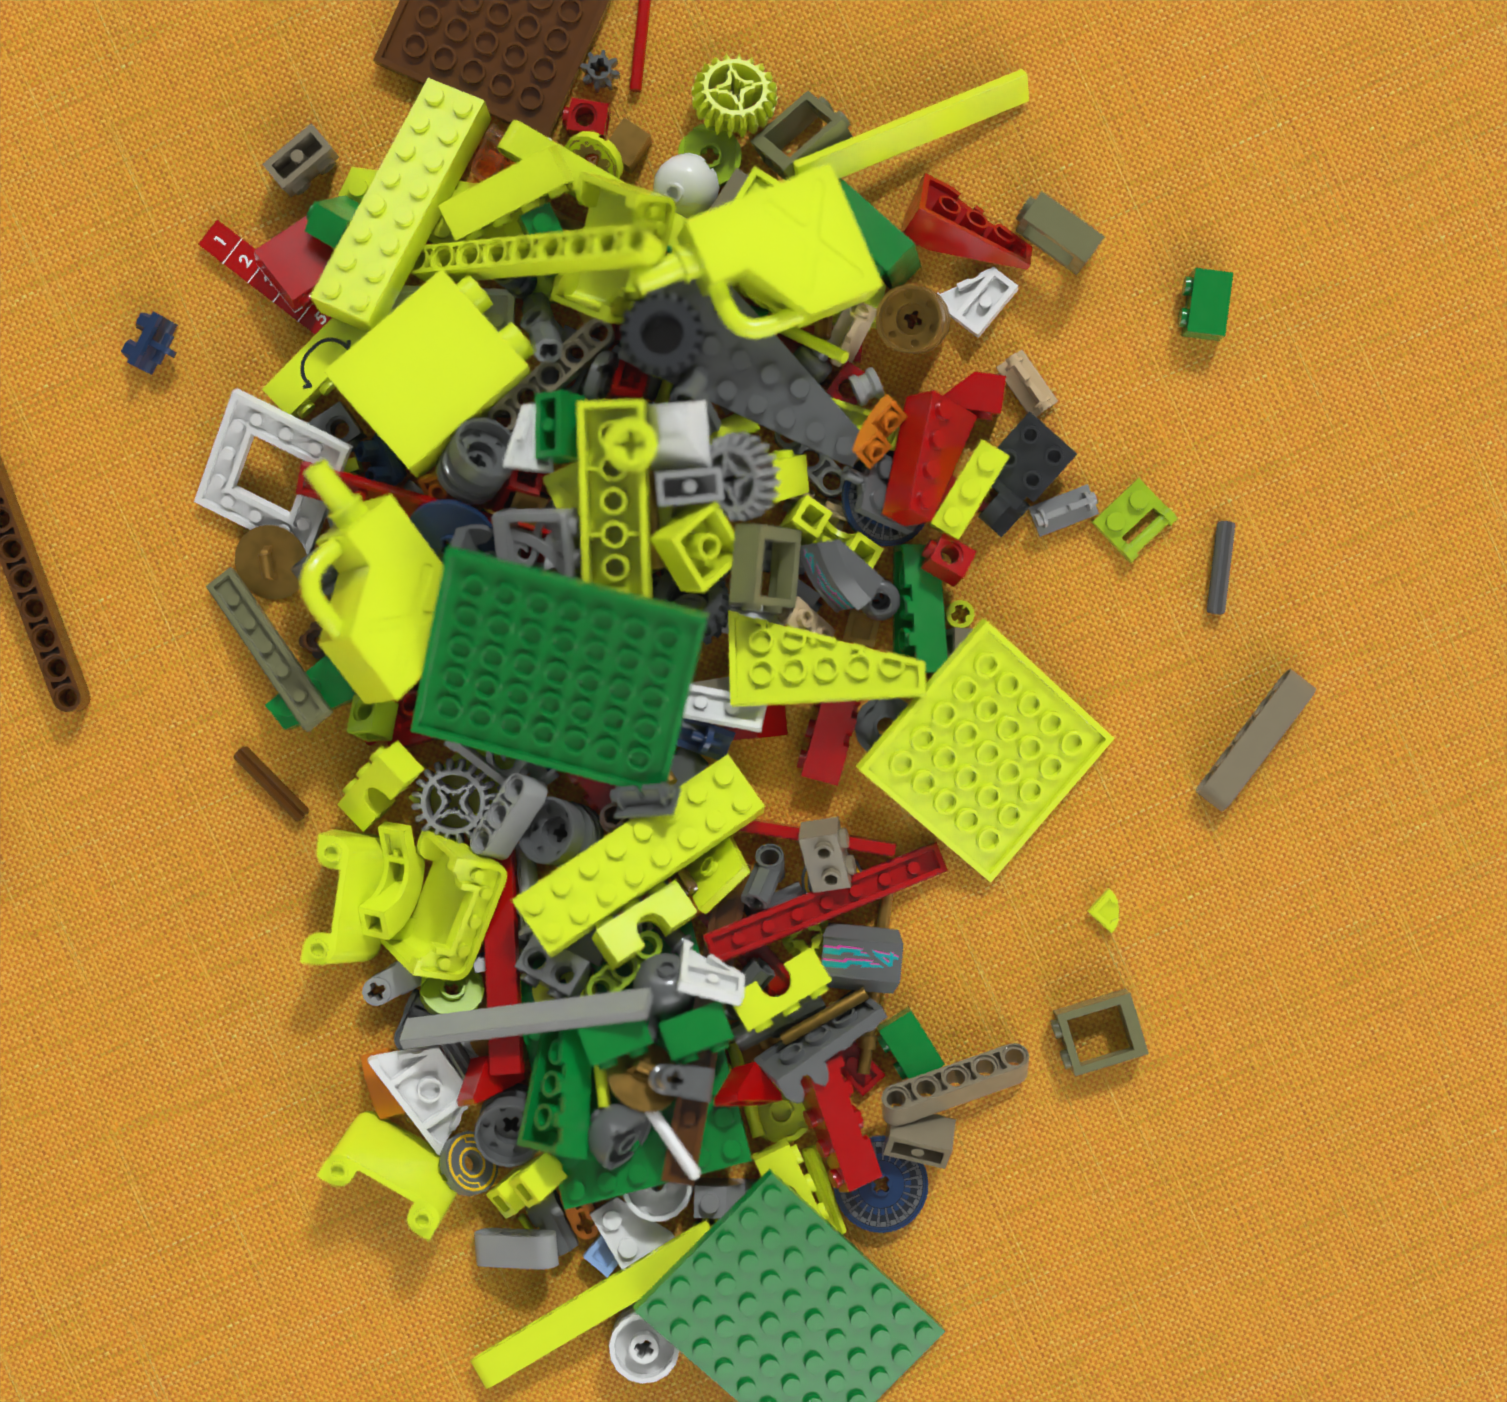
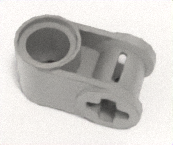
[362,961,422,1006]

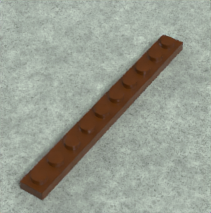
[661,865,752,1187]

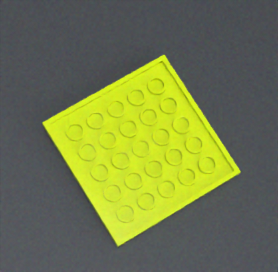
[855,618,1115,883]

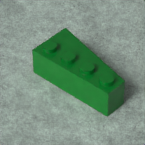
[838,178,921,290]
[893,544,948,673]
[265,655,358,730]
[517,1027,592,1160]

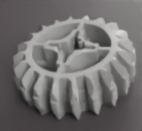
[710,432,781,521]
[412,758,498,843]

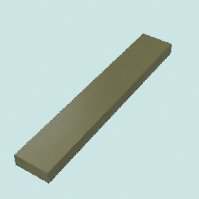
[206,567,334,732]

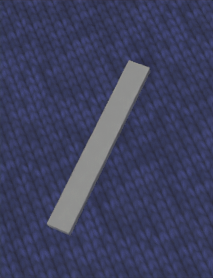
[399,988,653,1049]

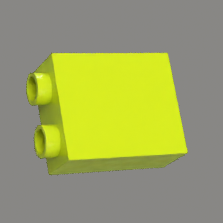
[323,269,534,479]

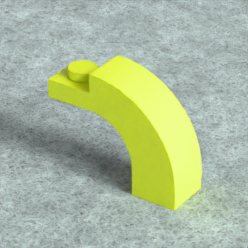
[358,821,425,940]

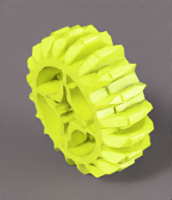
[691,53,778,139]

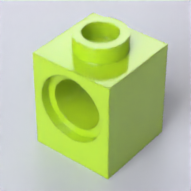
[346,695,399,742]

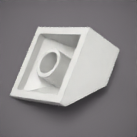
[647,400,712,470]

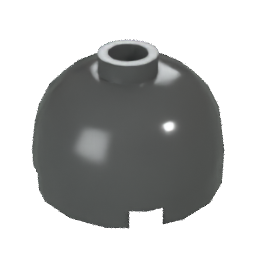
[632,953,695,1020]
[588,1103,652,1169]

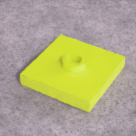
[686,835,751,914]

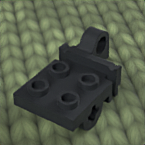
[978,412,1077,537]

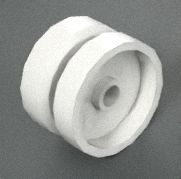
[623,1182,695,1221]
[609,1302,679,1384]

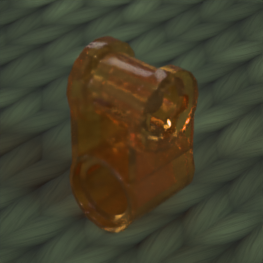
[471,123,513,183]

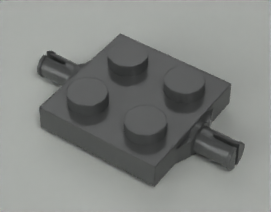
[841,454,938,535]

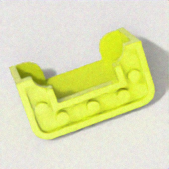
[550,172,676,323]
[380,828,507,981]
[300,829,384,965]
[317,1111,457,1241]

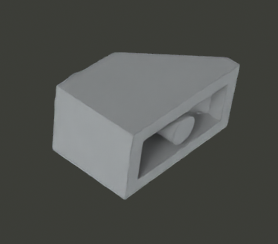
[654,466,725,506]
[694,1177,759,1219]

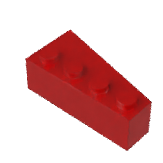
[882,390,977,527]
[796,700,863,786]
[800,1055,882,1192]

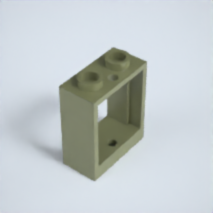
[750,91,853,181]
[1016,191,1105,275]
[729,524,802,613]
[1050,989,1149,1076]

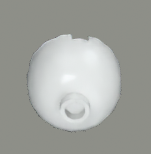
[653,153,719,219]

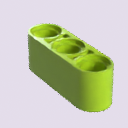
[583,931,662,996]

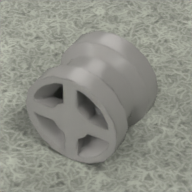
[848,367,885,407]

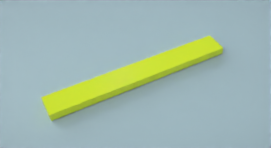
[793,69,1029,179]

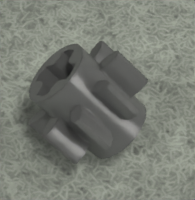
[580,50,620,93]

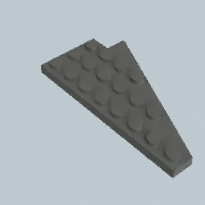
[618,279,860,468]

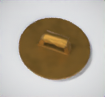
[235,525,307,599]
[606,1043,676,1112]

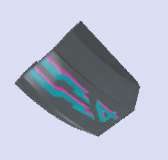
[800,539,884,613]
[821,922,903,994]

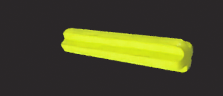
[802,1145,846,1235]

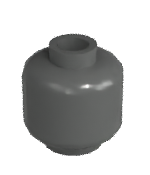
[792,345,832,386]
[861,578,900,621]

